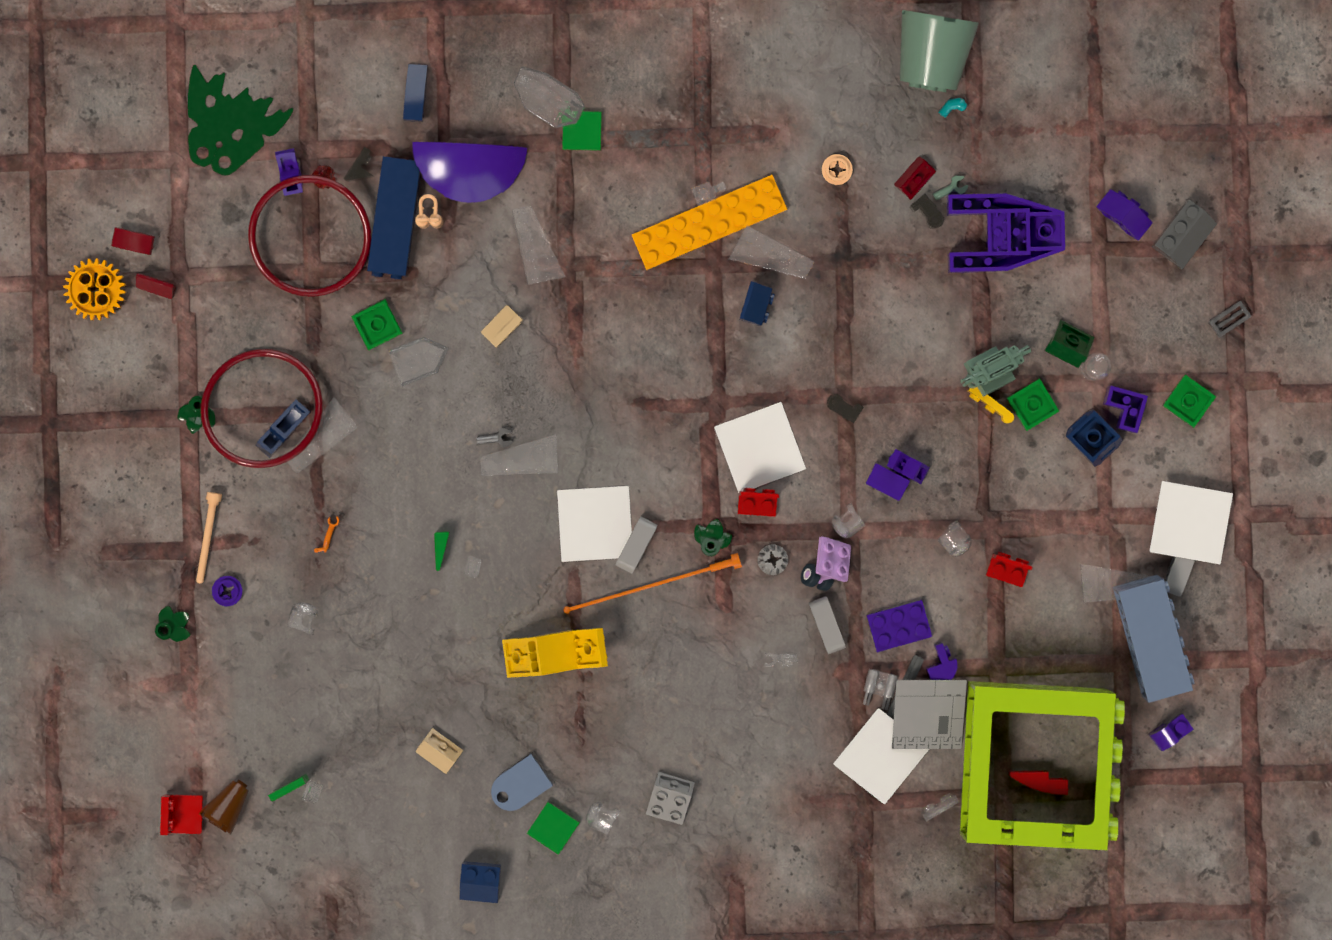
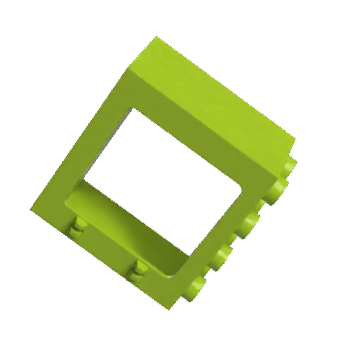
[960,681,1125,850]

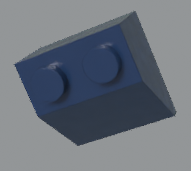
[739,281,775,326]
[459,861,501,903]

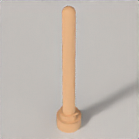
[196,492,222,584]

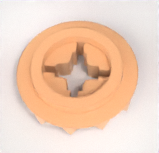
[822,154,852,185]

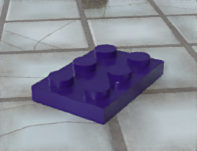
[866,600,932,652]

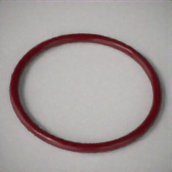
[248,175,371,297]
[201,349,323,468]

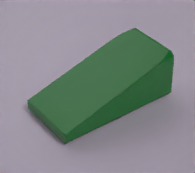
[434,532,450,571]

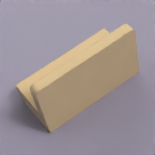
[481,305,523,348]
[416,728,463,774]

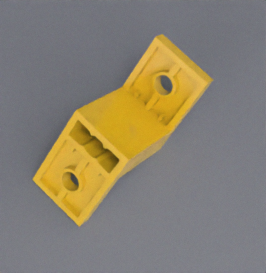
[502,628,608,678]

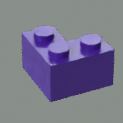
[1096,189,1153,241]
[1103,386,1148,433]

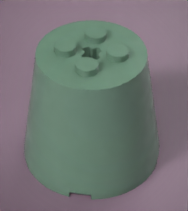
[900,10,979,92]

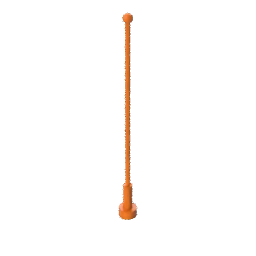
[563,553,742,614]

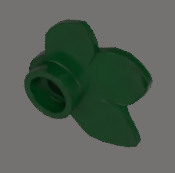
[178,396,216,434]
[694,519,732,556]
[155,606,191,642]

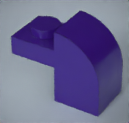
[275,148,303,196]
[887,449,930,484]
[926,642,957,680]
[1148,713,1194,751]

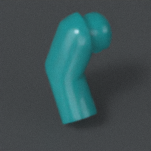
[938,98,967,118]

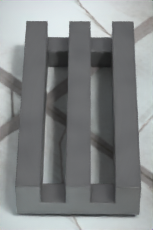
[1208,301,1251,338]

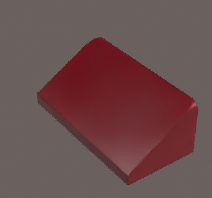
[894,157,936,200]
[136,273,176,299]

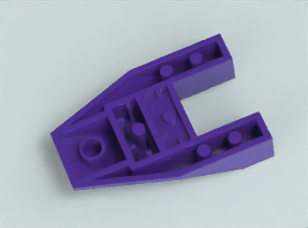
[946,193,1065,273]

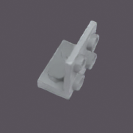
[646,772,695,825]

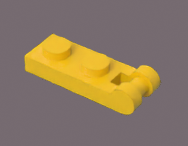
[967,387,1014,423]

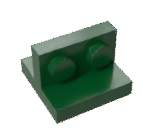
[1045,320,1094,368]

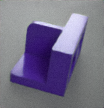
[866,463,910,501]

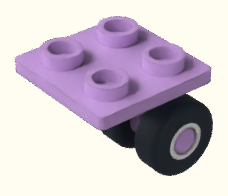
[801,536,851,591]

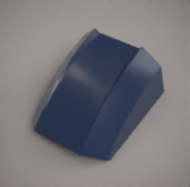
[1066,410,1123,467]

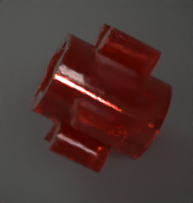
[312,165,337,189]

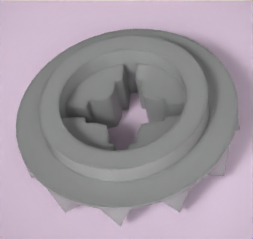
[758,544,788,575]

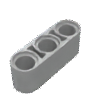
[615,516,658,574]
[1164,556,1195,597]
[809,596,846,655]

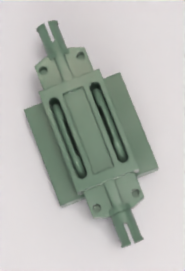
[960,345,1031,397]

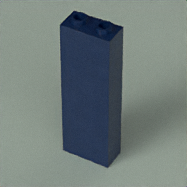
[367,156,421,280]

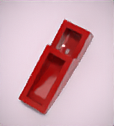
[1008,770,1068,795]

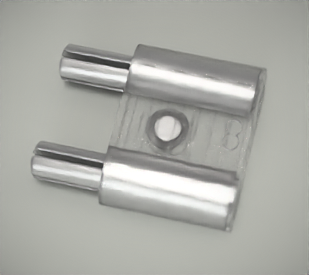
[863,669,899,710]

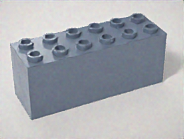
[1113,575,1194,703]

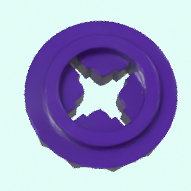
[212,576,243,607]

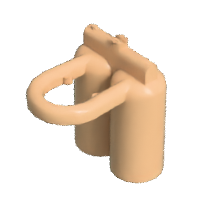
[415,194,444,229]

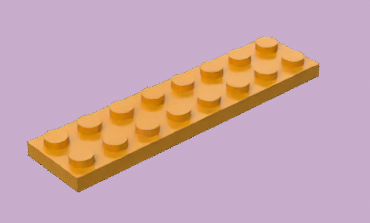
[631,175,787,270]

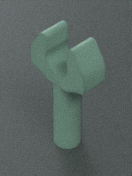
[933,176,968,200]

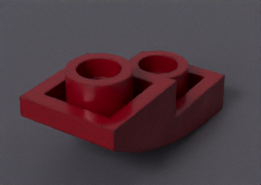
[111,227,155,255]

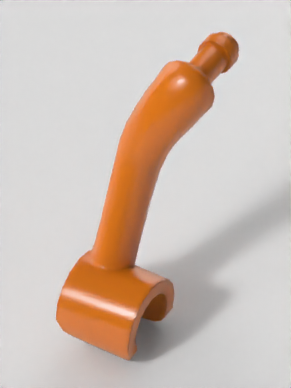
[314,516,340,553]

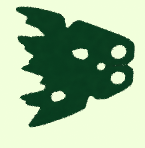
[188,65,293,176]

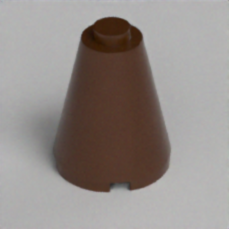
[199,779,249,835]

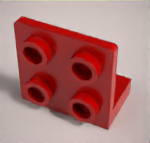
[737,488,779,517]
[985,552,1033,588]
[160,794,203,835]

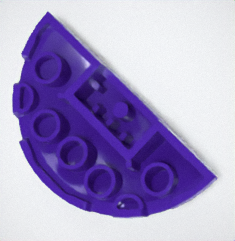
[412,142,527,203]

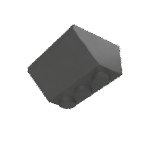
[1151,199,1217,270]

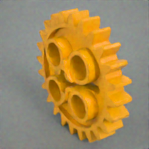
[63,258,127,321]

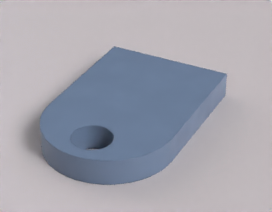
[491,754,553,811]

